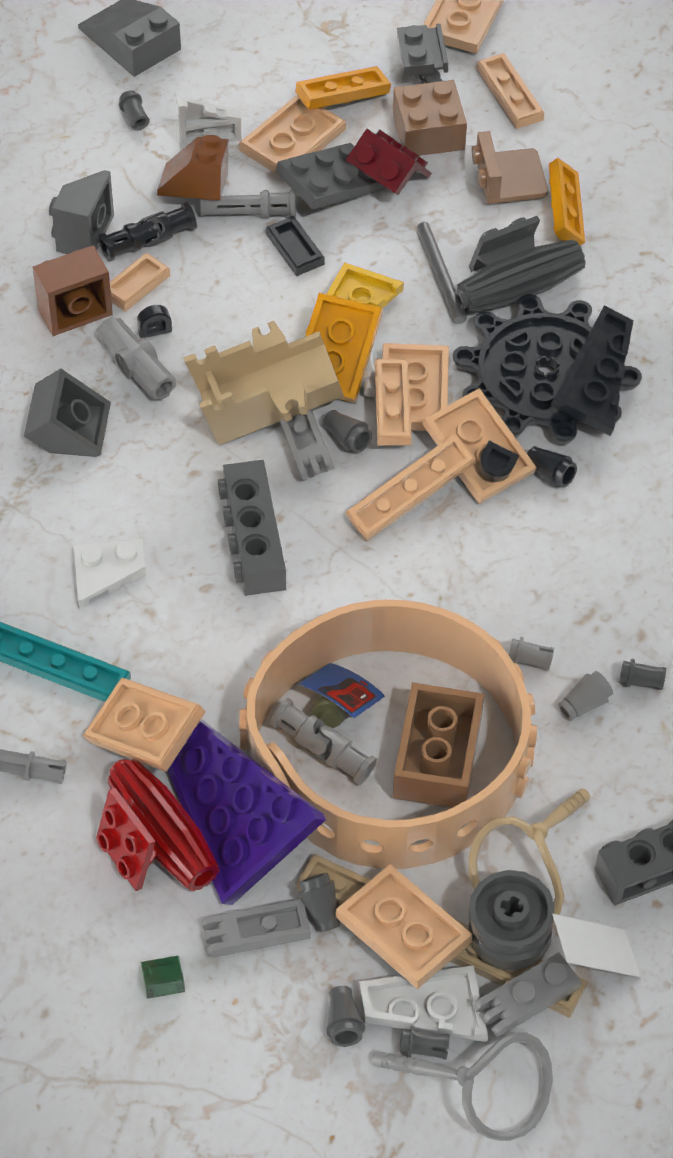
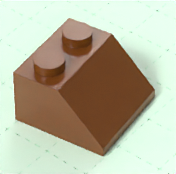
[157,135,229,200]

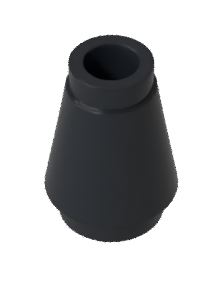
[527,446,577,488]

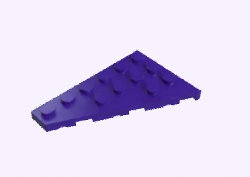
[167,719,326,905]

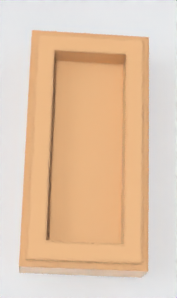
[110,252,170,312]

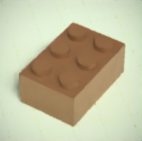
[393,682,484,808]

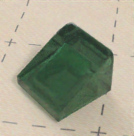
[141,955,185,999]

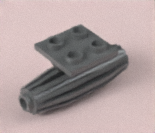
[454,216,586,313]

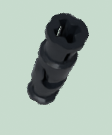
[98,202,197,261]

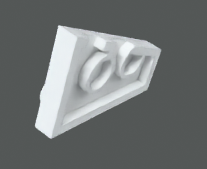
[359,965,488,1042]

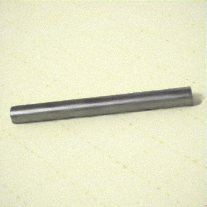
[417,222,467,324]

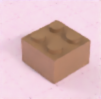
[393,80,467,156]

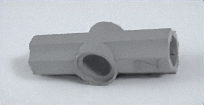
[97,316,176,401]

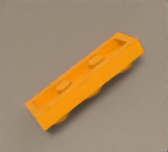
[295,66,391,110]
[549,158,585,246]

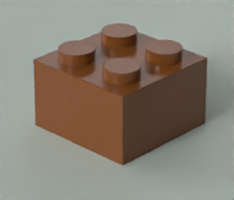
[32,245,113,336]

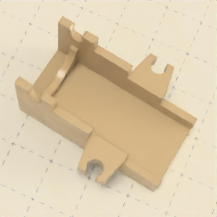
[183,321,344,445]

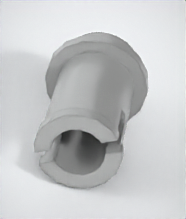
[509,637,555,670]

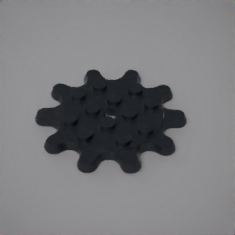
[452,294,642,445]

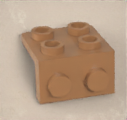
[472,131,548,204]

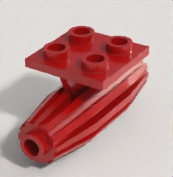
[96,759,220,892]

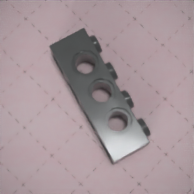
[218,459,286,596]
[595,820,673,906]

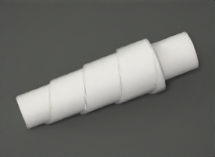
[361,346,377,397]

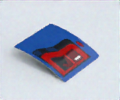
[298,663,385,718]

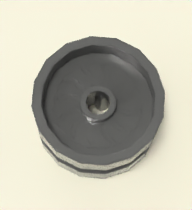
[469,870,555,970]

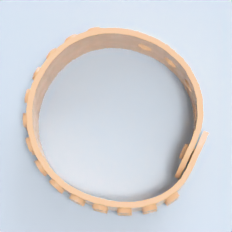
[239,599,537,869]

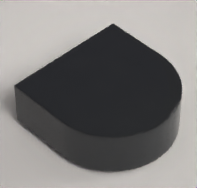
[137,305,172,338]
[478,440,519,482]

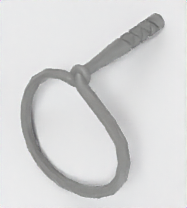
[372,1032,553,1141]

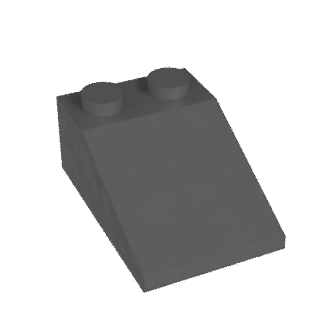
[78,0,181,77]

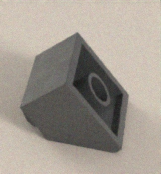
[49,170,114,254]
[24,368,111,457]

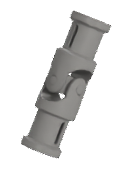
[270,698,377,786]

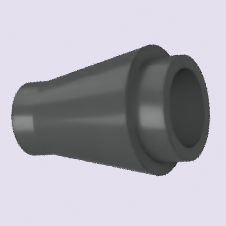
[323,410,372,453]
[298,873,341,932]
[326,986,365,1047]

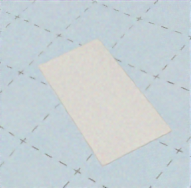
[552,913,641,978]

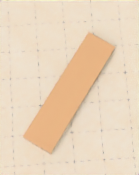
[346,434,476,542]

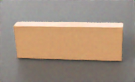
[476,53,544,129]
[375,359,412,445]

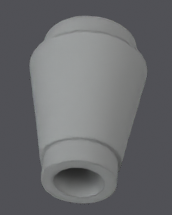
[558,671,613,721]

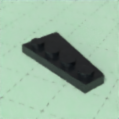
[551,305,634,436]

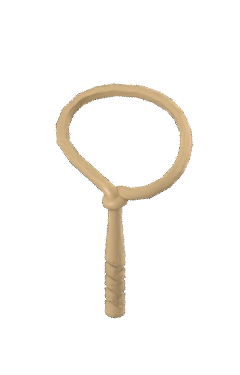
[469,789,590,923]

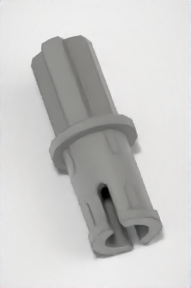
[0,749,67,784]

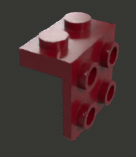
[346,128,432,195]

